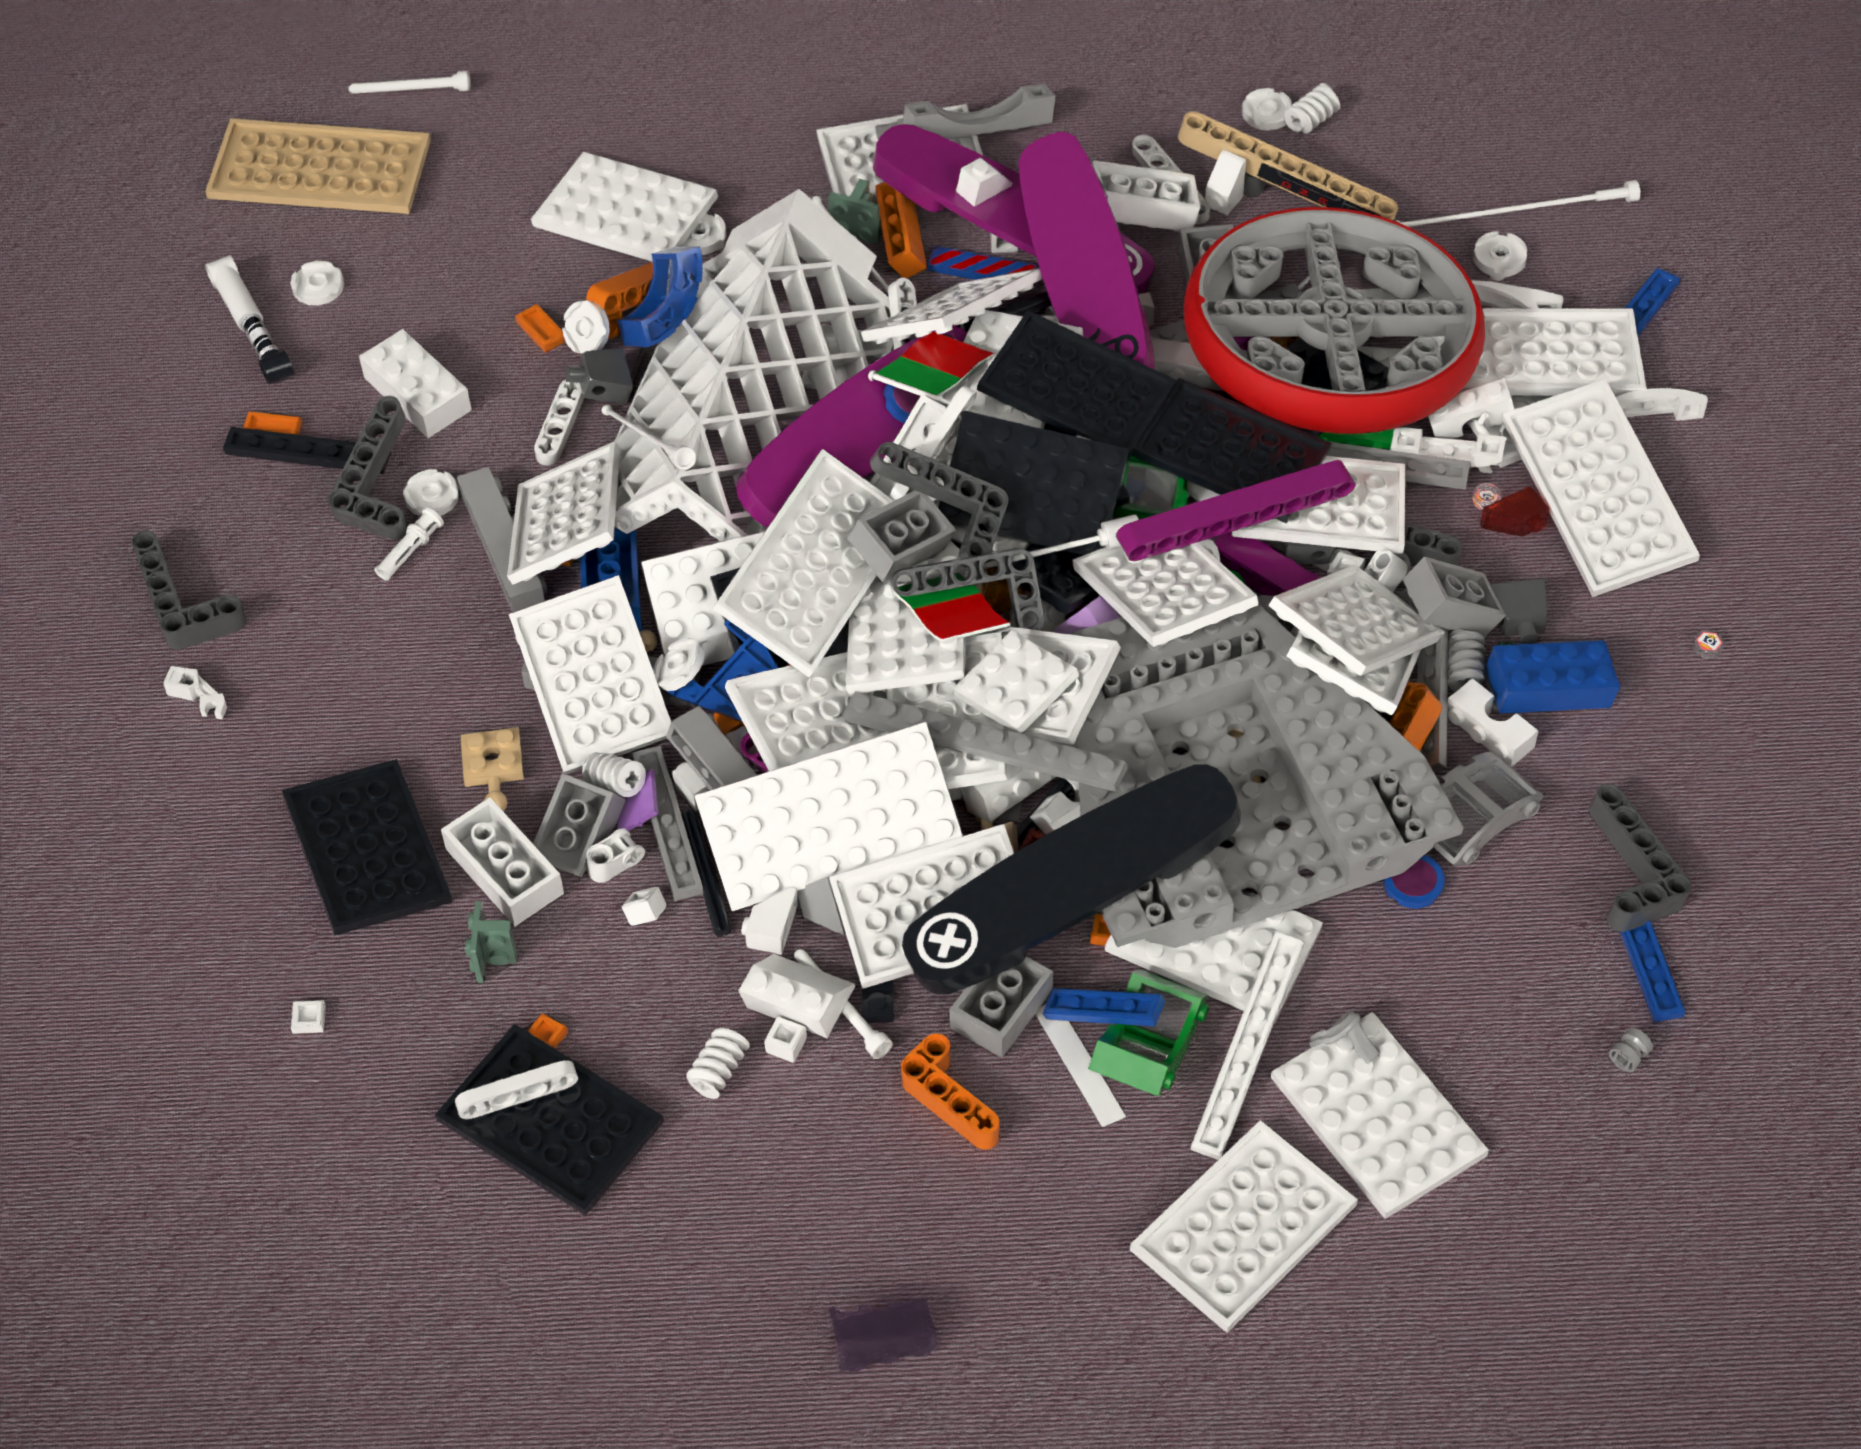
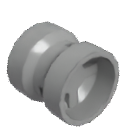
[1609,1028,1653,1072]

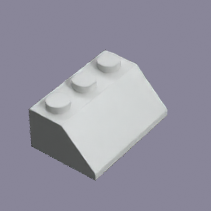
[961,764,1055,822]
[739,954,855,1038]

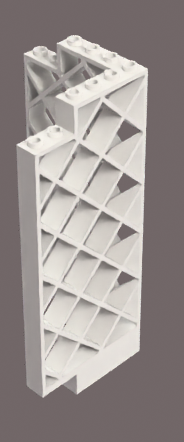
[615,189,902,542]

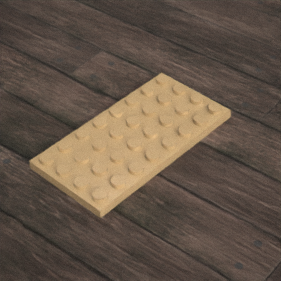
[205,118,431,214]

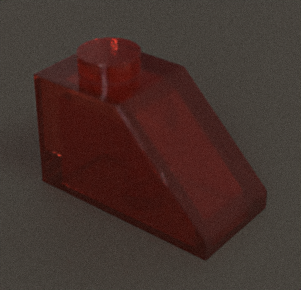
[1480,486,1549,537]

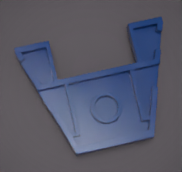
[667,620,779,723]

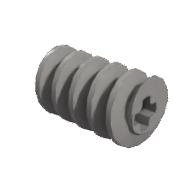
[1448,629,1485,692]

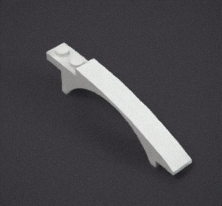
[1355,280,1563,339]

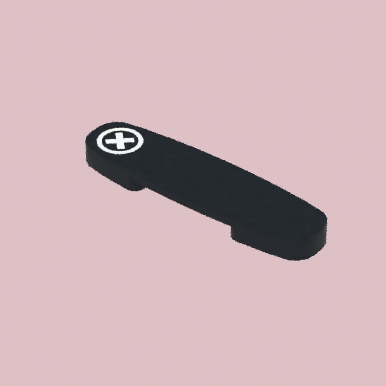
[902,764,1241,994]

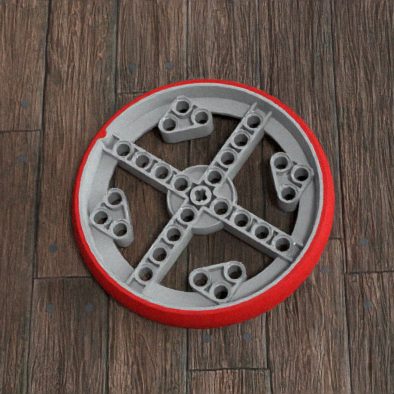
[1184,207,1485,434]

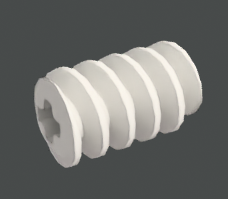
[1284,83,1340,134]
[582,752,646,797]
[687,1028,750,1099]

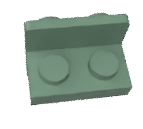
[828,179,880,244]
[465,901,517,983]

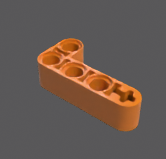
[586,262,671,339]
[1389,682,1442,751]
[901,1033,1000,1150]

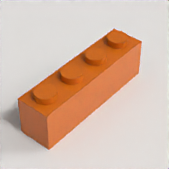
[875,181,927,279]

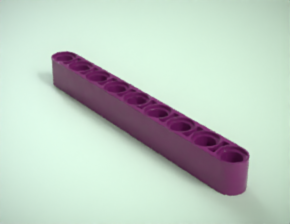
[1116,460,1356,561]

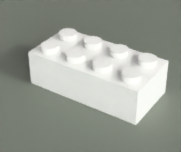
[1092,160,1200,232]
[359,329,472,438]
[441,797,564,926]

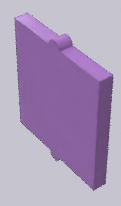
[617,769,659,831]

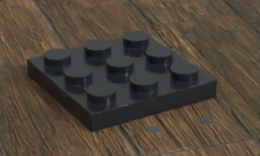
[1012,545,1100,614]

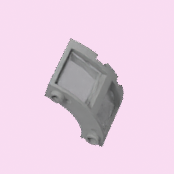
[1434,752,1544,866]

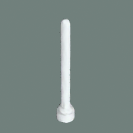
[349,71,471,94]
[794,949,893,1059]

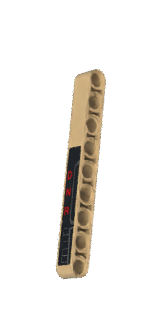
[1178,112,1398,220]

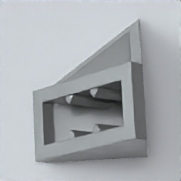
[797,876,846,936]

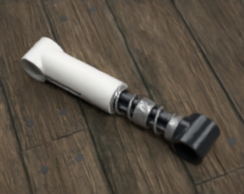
[205,255,294,385]

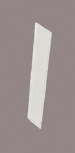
[1035,1005,1126,1127]

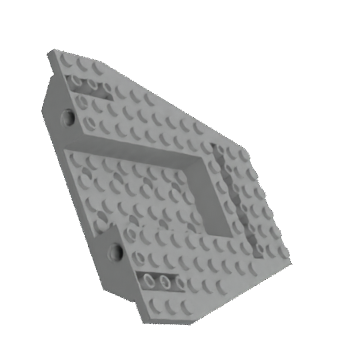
[1071,603,1463,948]

